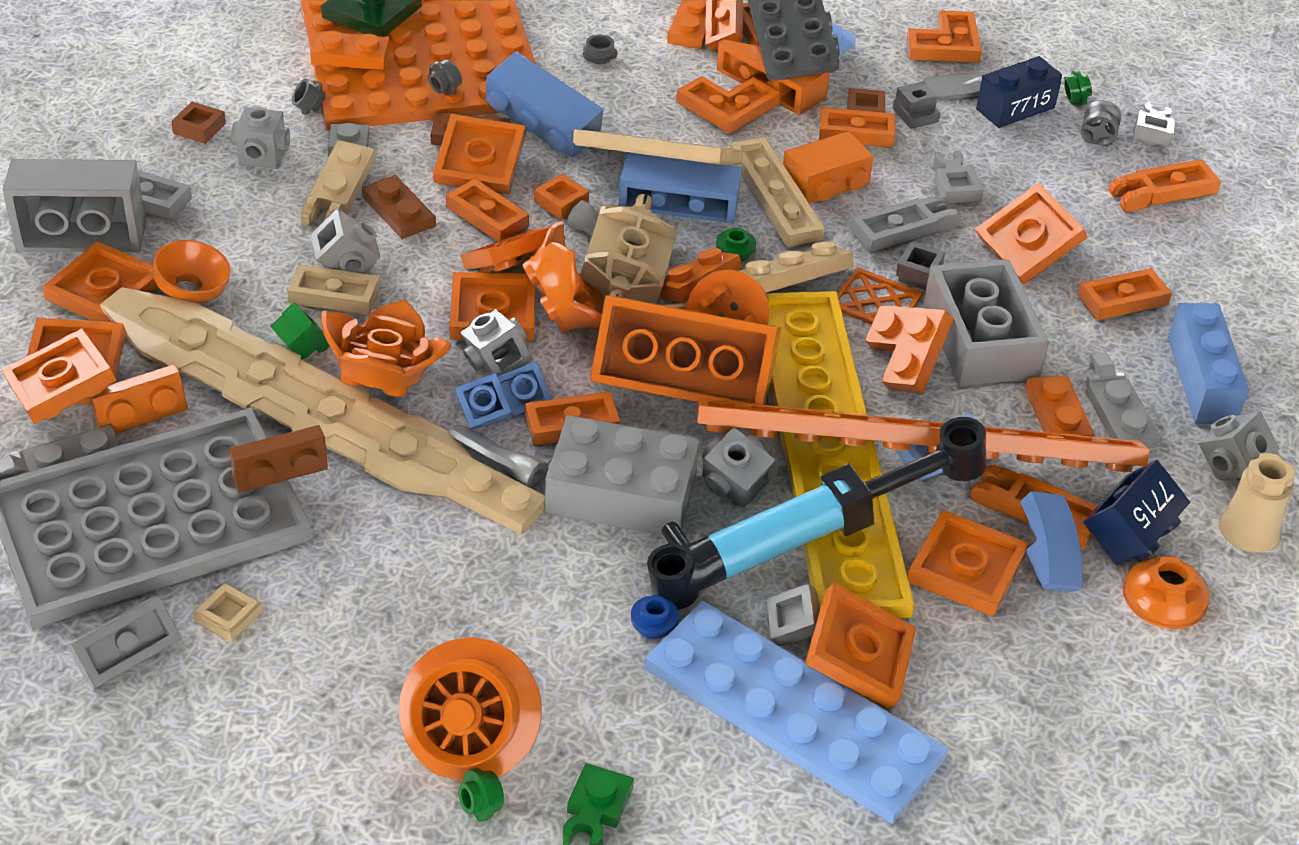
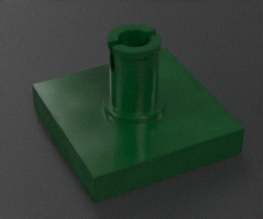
[321,0,422,37]

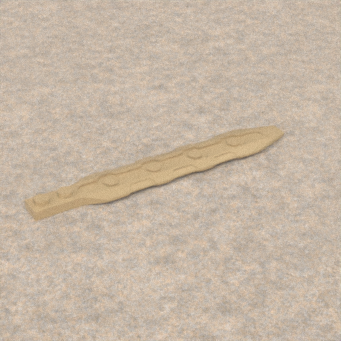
[100,287,545,535]

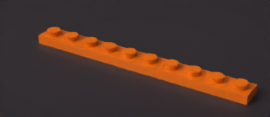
[697,399,1150,472]

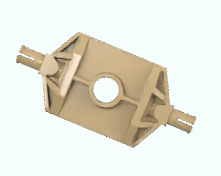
[580,194,677,302]

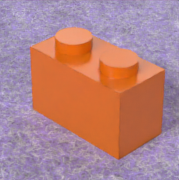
[783,131,874,203]

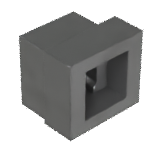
[893,81,941,129]
[896,241,945,290]

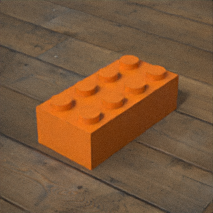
[590,295,781,405]

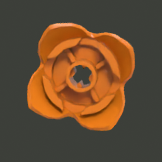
[522,221,603,333]
[321,299,451,397]

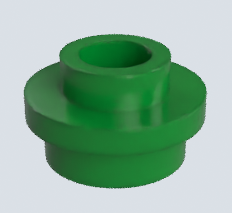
[1064,69,1092,106]
[716,228,756,261]
[458,768,504,822]

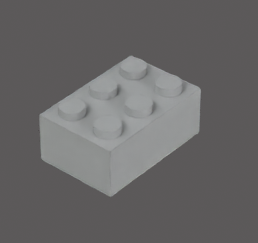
[2,159,146,252]
[924,259,1049,387]
[545,415,700,535]

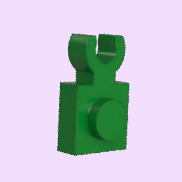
[563,763,634,845]

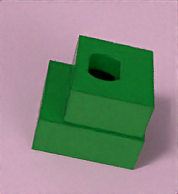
[270,302,330,359]

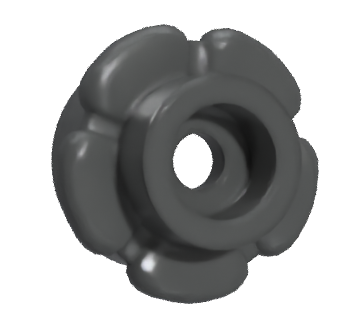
[582,34,618,64]
[428,59,462,95]
[292,78,325,115]

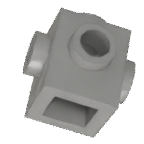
[231,107,290,169]
[310,209,380,273]
[460,309,533,376]
[1198,411,1280,481]
[702,427,776,508]

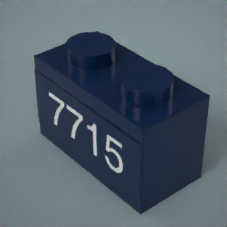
[976,56,1063,128]
[1083,460,1190,565]

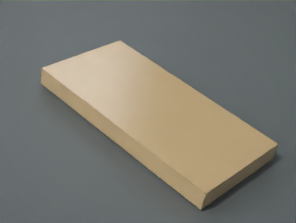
[573,129,744,165]

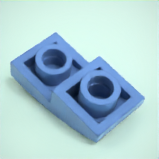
[455,361,552,430]
[1020,491,1083,592]

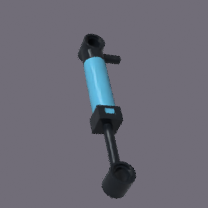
[647,417,986,610]

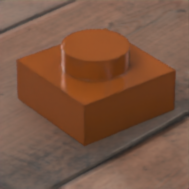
[847,88,885,113]
[171,101,226,144]

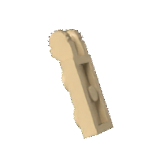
[300,140,375,226]

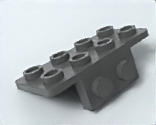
[748,0,840,81]

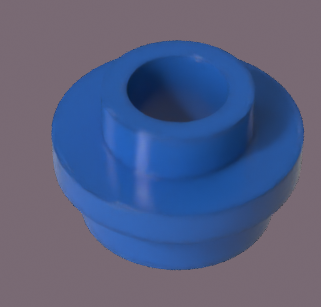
[631,595,679,639]

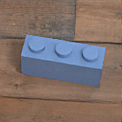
[486,51,604,158]
[619,152,742,224]
[1168,302,1249,424]

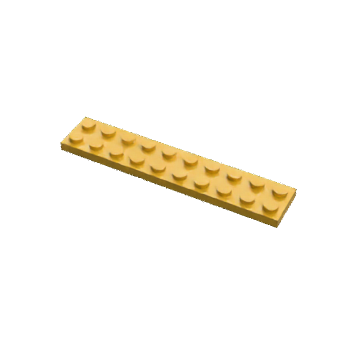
[766,291,914,618]

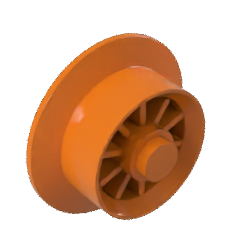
[399,637,542,780]

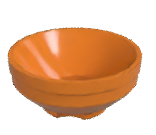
[152,240,231,304]
[1123,556,1210,629]

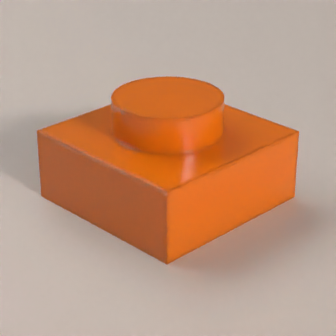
[534,173,589,220]

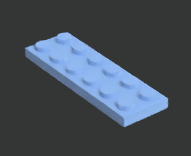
[644,600,948,824]

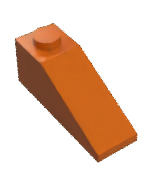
[717,39,830,115]

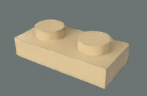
[287,264,380,315]

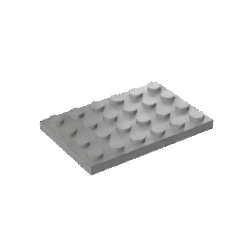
[0,407,313,629]

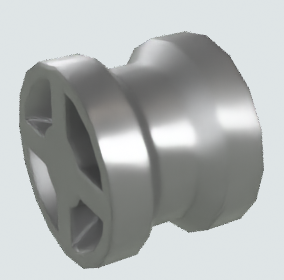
[1081,100,1122,147]

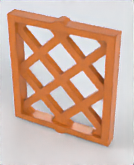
[837,267,923,325]

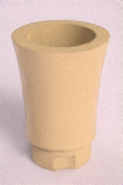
[1219,453,1295,552]

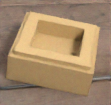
[193,582,263,643]

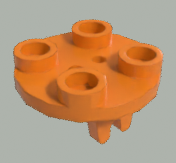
[686,269,771,325]

